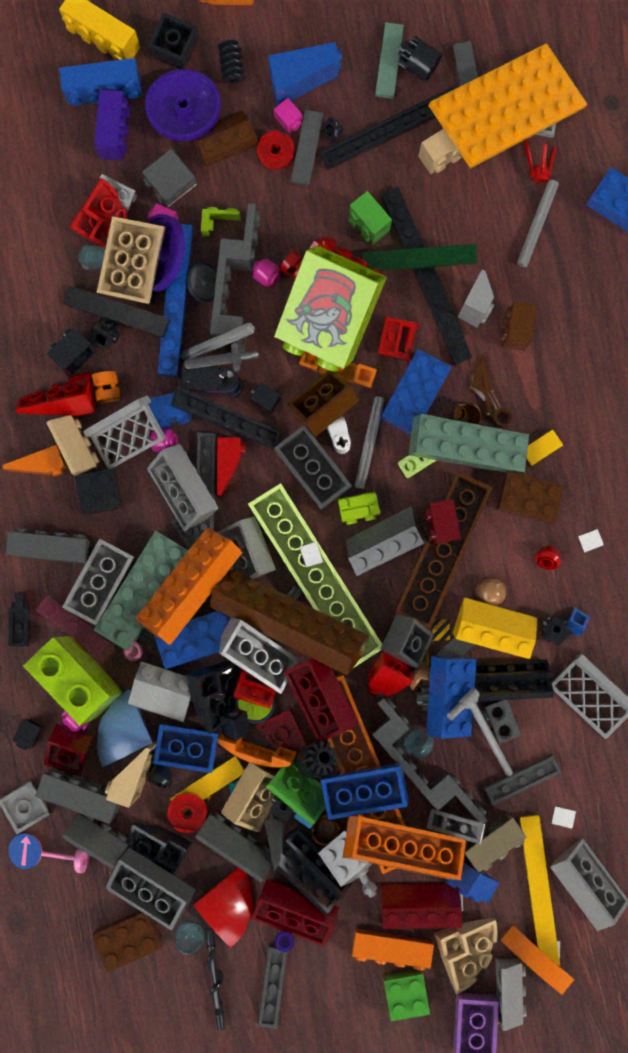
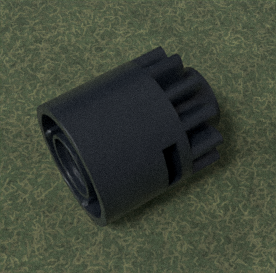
[398,36,443,83]
[295,741,339,778]

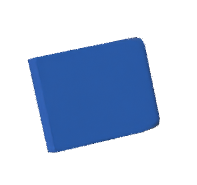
[566,607,590,637]

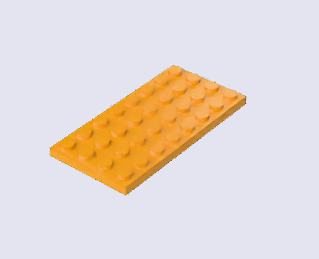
[428,43,587,169]

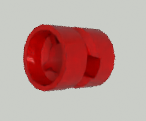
[280,250,303,281]

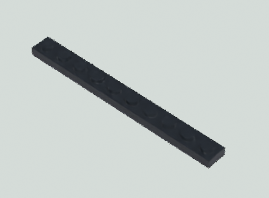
[381,187,473,366]

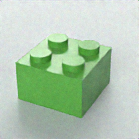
[348,191,392,245]
[383,969,430,1021]

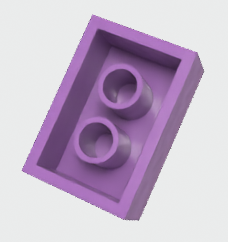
[453,993,499,1053]

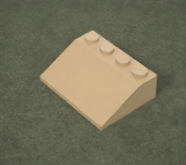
[97,216,165,304]
[105,740,157,808]

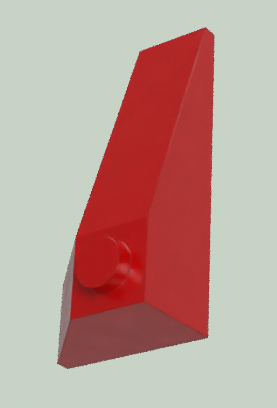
[15,371,97,416]

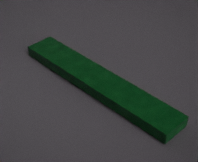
[363,244,477,271]

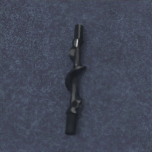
[205,929,225,1031]

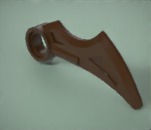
[468,356,513,428]

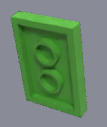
[266,761,326,825]

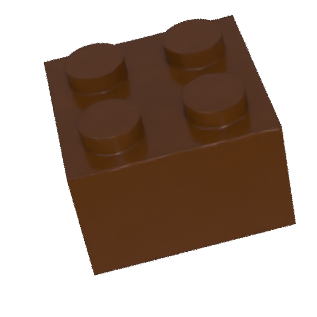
[500,302,537,351]

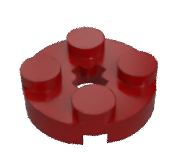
[257,131,294,170]
[167,792,207,833]

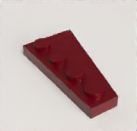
[255,709,323,782]

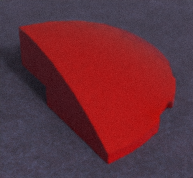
[68,178,128,250]
[193,867,253,948]

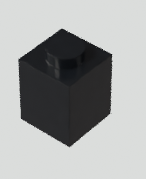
[250,382,281,413]
[220,706,250,741]
[12,718,44,750]

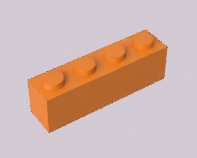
[352,928,434,971]

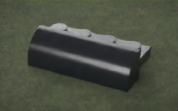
[474,659,554,701]
[268,828,353,915]

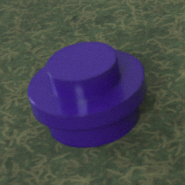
[275,931,294,952]

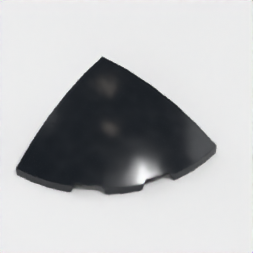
[186,661,242,734]
[129,823,192,876]

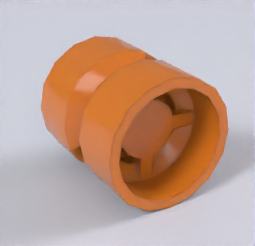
[92,371,121,403]

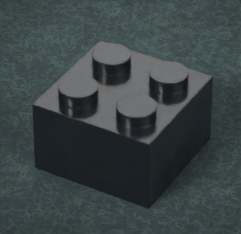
[148,13,199,69]
[47,327,97,377]
[75,468,123,516]

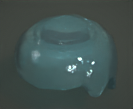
[404,728,435,758]
[175,921,205,955]

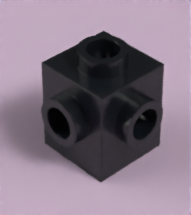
[90,317,120,350]
[539,616,573,646]
[270,795,297,822]

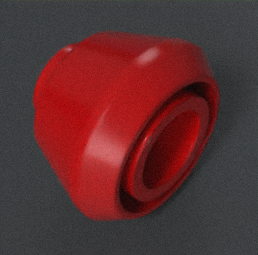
[535,545,561,570]

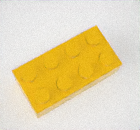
[59,0,140,60]

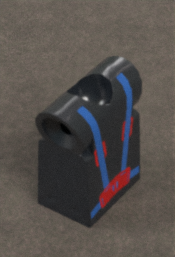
[181,363,244,398]

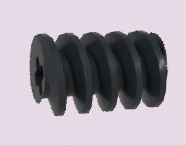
[218,40,245,84]

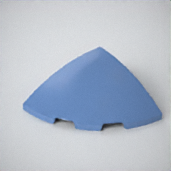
[97,689,154,767]

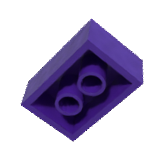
[94,89,130,161]

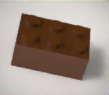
[287,370,359,437]
[496,471,565,524]
[91,911,164,973]

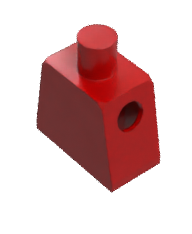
[367,652,413,696]

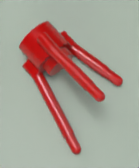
[524,141,557,183]

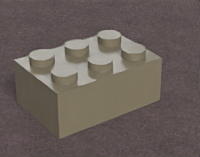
[465,812,527,872]

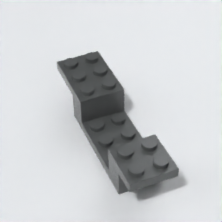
[210,203,260,353]
[371,696,488,824]

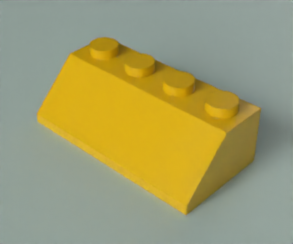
[452,597,537,659]

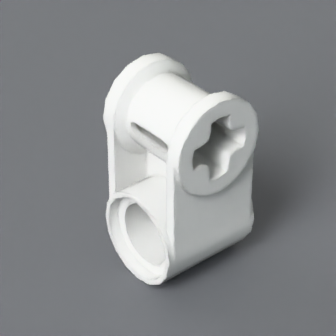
[327,415,351,454]

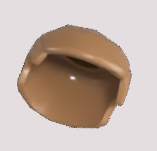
[475,578,507,606]
[409,665,431,691]

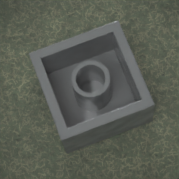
[381,614,434,669]

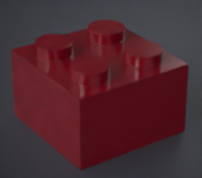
[424,499,461,545]

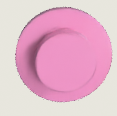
[123,642,143,661]

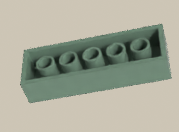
[408,414,529,474]
[93,531,188,651]

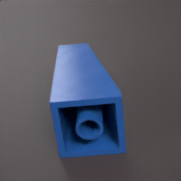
[268,42,342,106]

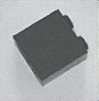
[142,149,197,207]

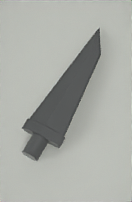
[265,813,284,872]

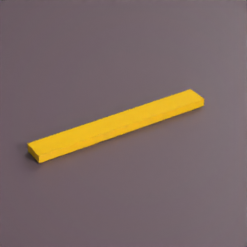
[519,814,560,966]

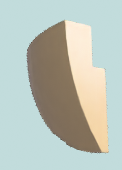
[434,918,497,994]

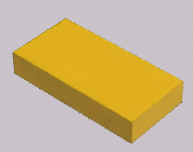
[526,430,563,466]

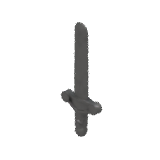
[184,343,259,372]

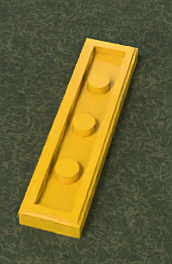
[170,756,245,813]

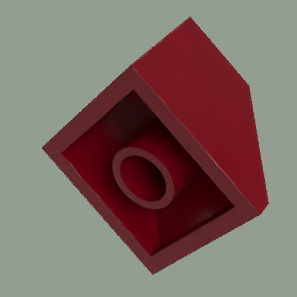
[44,724,93,776]

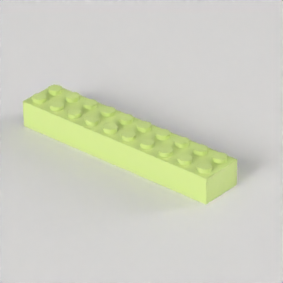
[248,483,382,668]

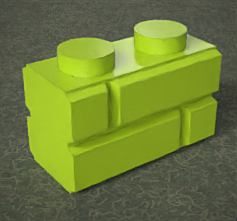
[338,492,380,525]

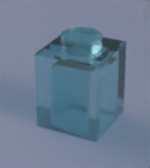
[78,245,106,271]

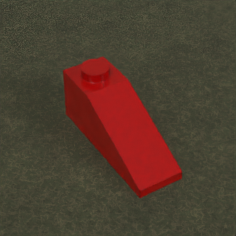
[217,438,245,497]

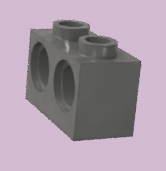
[482,700,521,744]

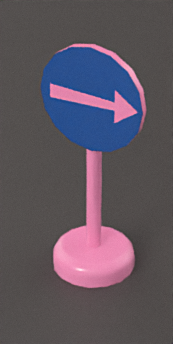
[8,833,90,873]

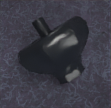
[323,117,344,142]

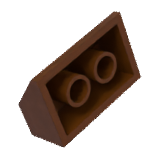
[194,111,258,167]

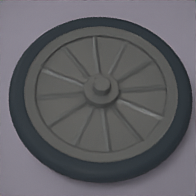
[186,262,217,302]

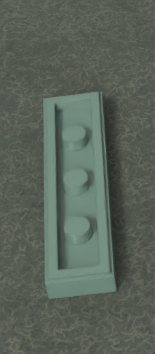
[375,22,404,99]

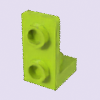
[201,207,241,237]
[398,455,437,478]

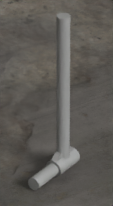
[447,688,513,776]

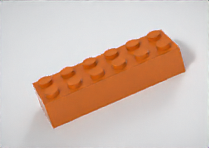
[135,527,242,645]
[342,816,466,880]

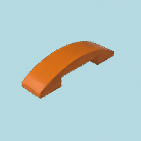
[299,351,377,388]
[217,733,297,767]
[500,925,575,995]

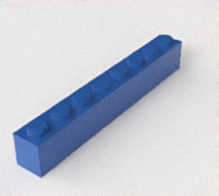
[158,224,194,379]

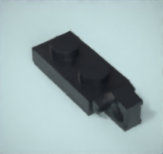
[8,593,30,646]

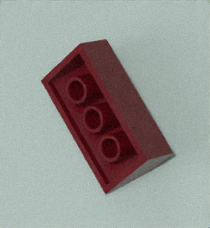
[284,658,359,741]
[251,879,340,946]
[381,883,462,929]

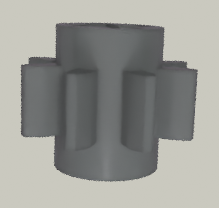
[416,686,429,710]

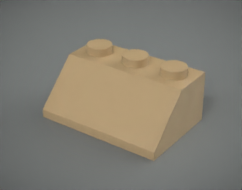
[46,415,100,476]
[221,762,276,832]

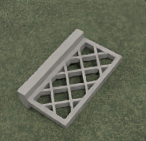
[83,395,166,469]
[552,652,628,739]

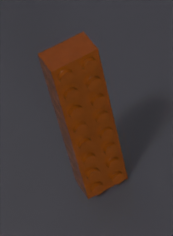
[393,472,493,629]
[210,569,369,675]

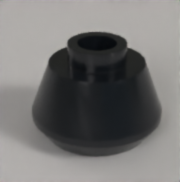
[147,765,172,788]

